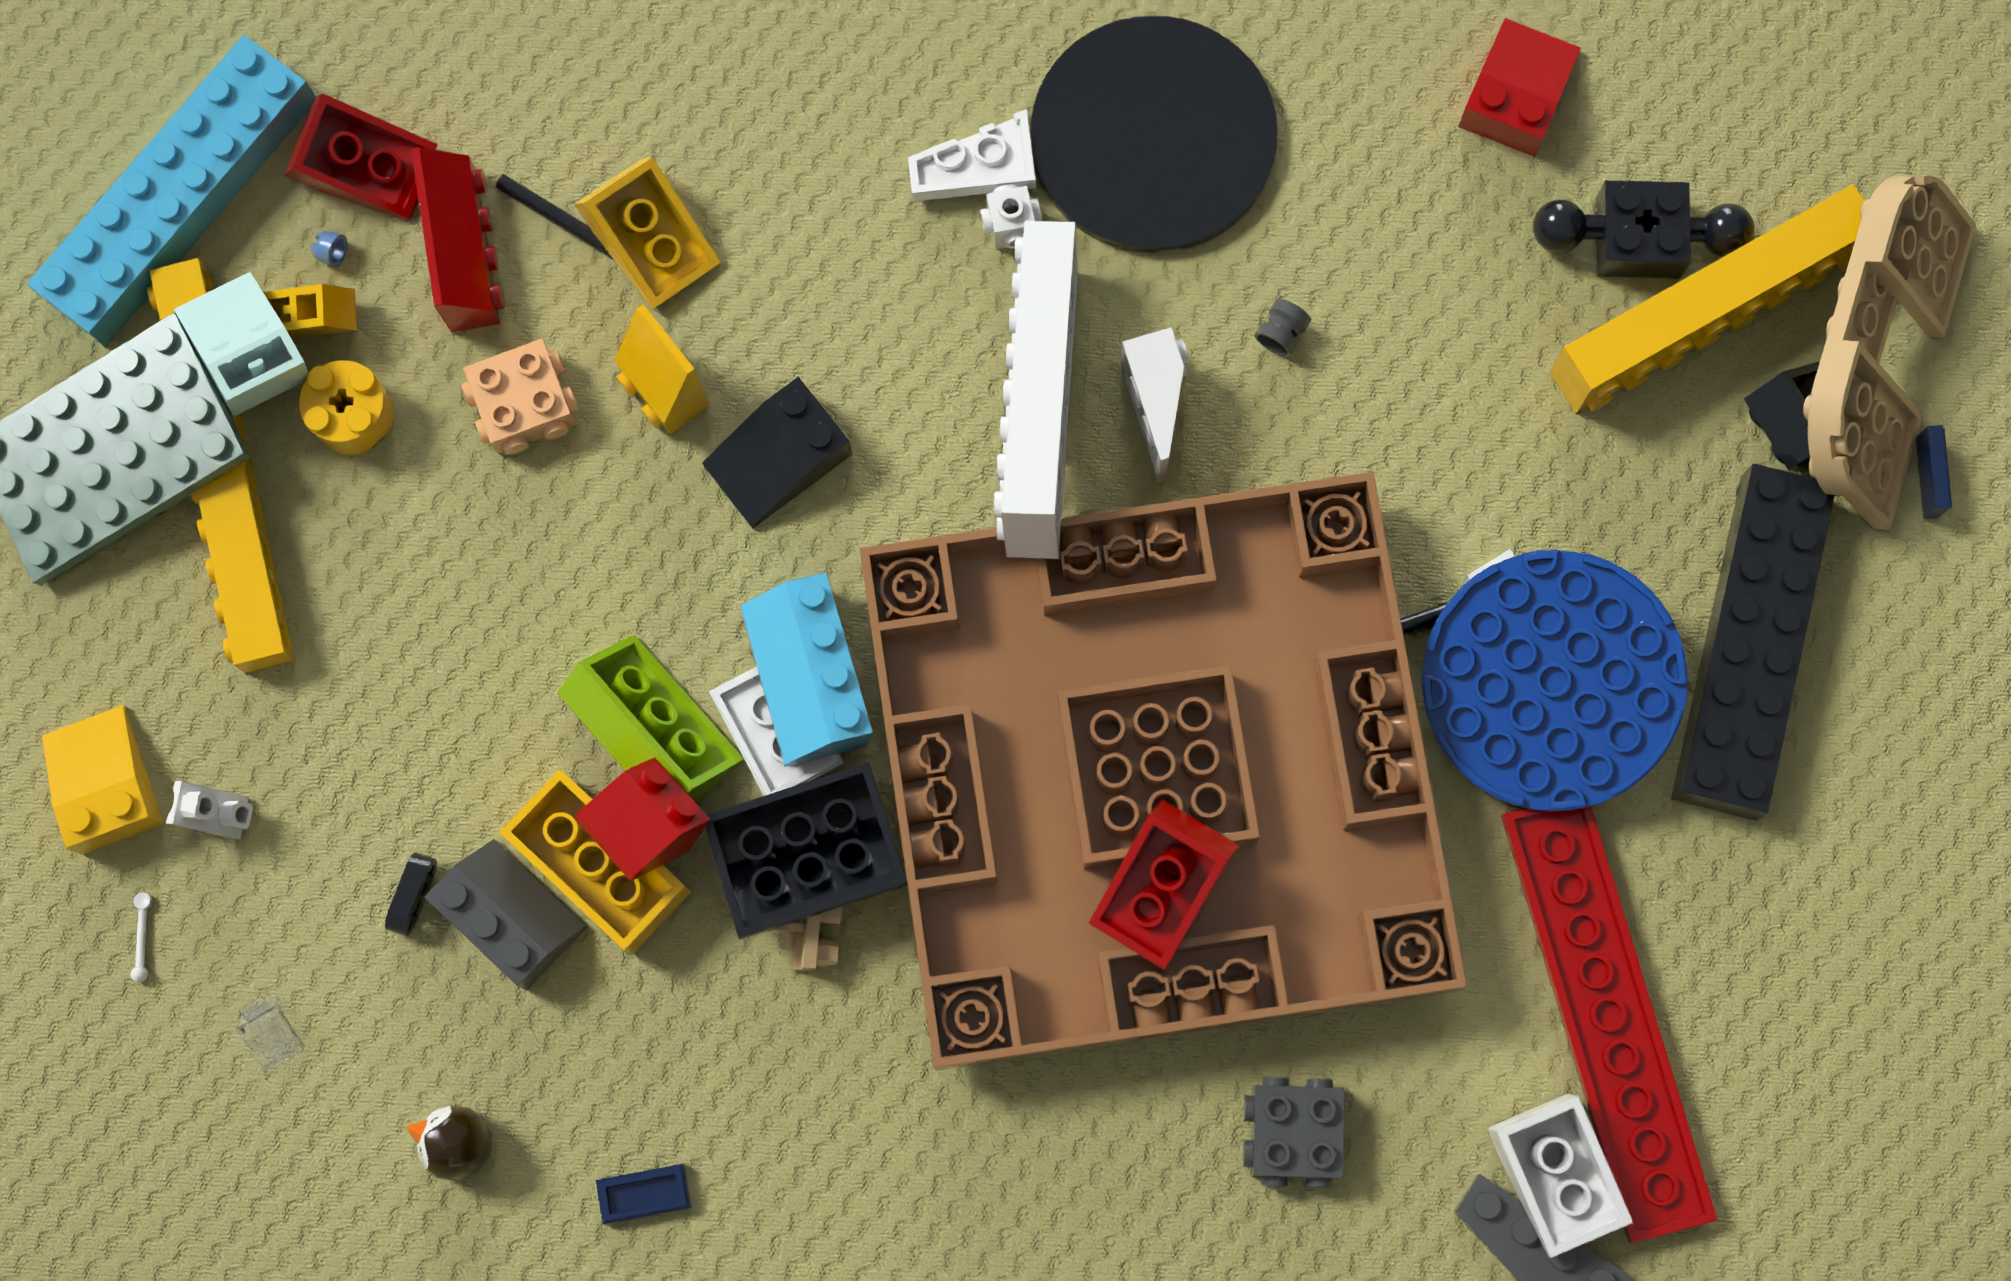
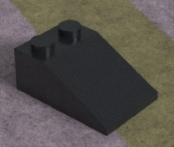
[702,376,853,529]

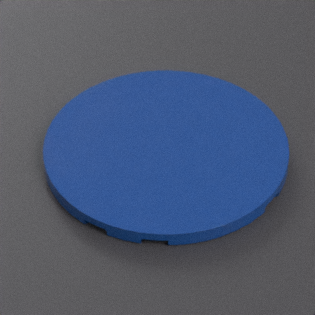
[1422,550,1688,811]

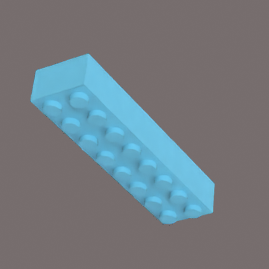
[27,34,316,347]

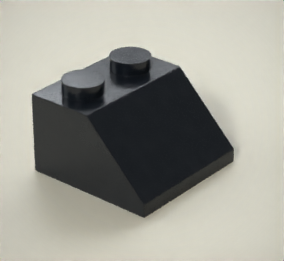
[1744,362,1820,470]

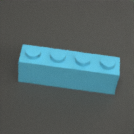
[740,573,873,767]

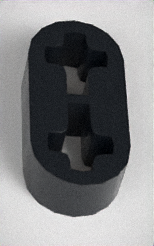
[385,852,437,937]

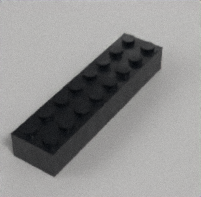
[1671,463,1835,821]

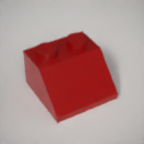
[574,757,711,881]

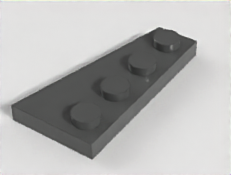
[1453,1174,1631,1281]

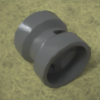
[1254,299,1311,357]

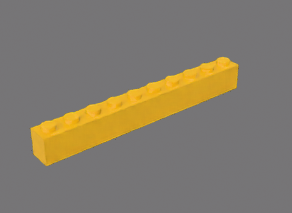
[147,258,295,673]

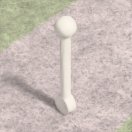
[130,892,153,983]

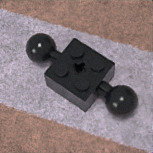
[1533,180,1755,279]

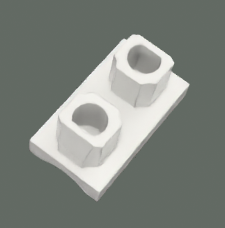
[166,781,253,839]

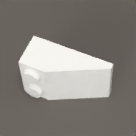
[1121,327,1189,482]
[1487,1094,1633,1258]

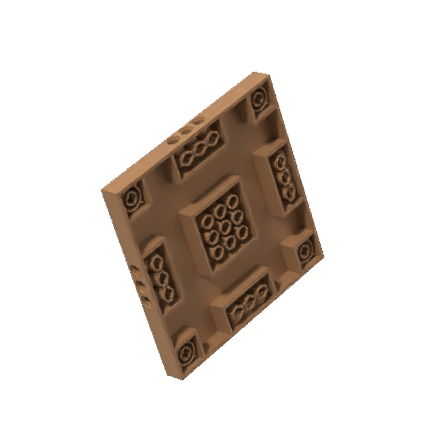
[860,471,1467,1071]

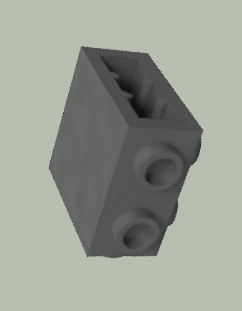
[1243,1077,1344,1188]

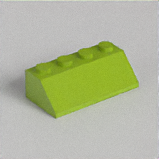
[557,635,744,803]

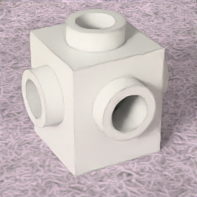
[980,184,1042,250]

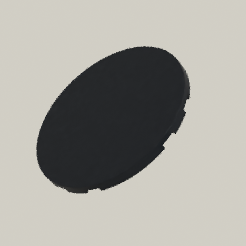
[1031,15,1277,253]

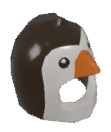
[406,1105,492,1181]

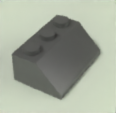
[424,839,587,991]

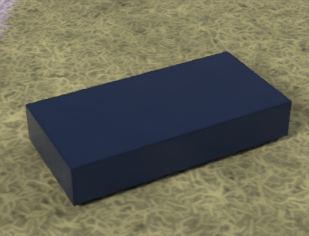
[1916,425,1952,519]
[596,1164,692,1225]

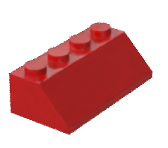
[411,147,505,333]

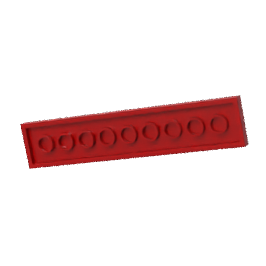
[1501,806,1718,1243]

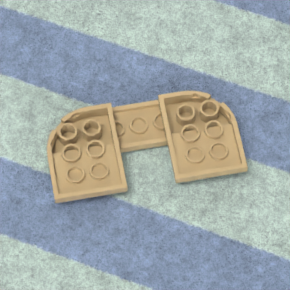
[1803,175,1976,530]

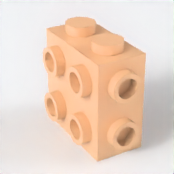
[461,339,579,455]

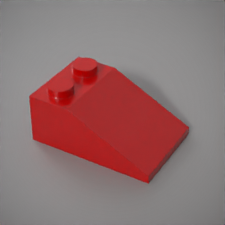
[1458,18,1581,157]
[284,93,438,220]
[1088,800,1239,970]

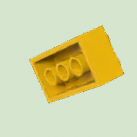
[499,769,691,956]

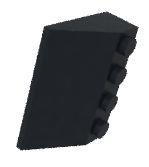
[705,762,908,940]

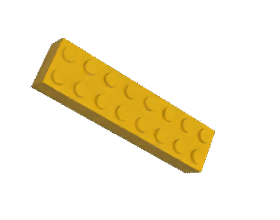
[1550,184,1865,414]

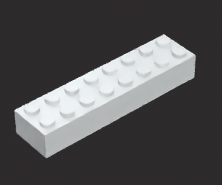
[994,221,1078,559]

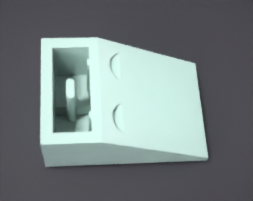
[174,272,308,417]

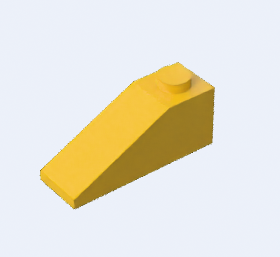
[263,284,357,337]

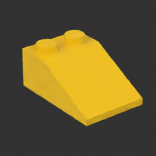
[575,157,721,309]
[615,304,710,435]
[42,705,164,855]

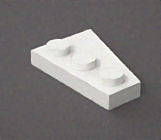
[908,109,1036,201]

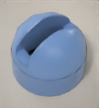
[311,231,348,267]

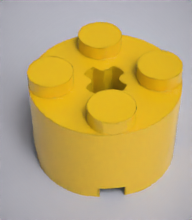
[299,360,394,455]

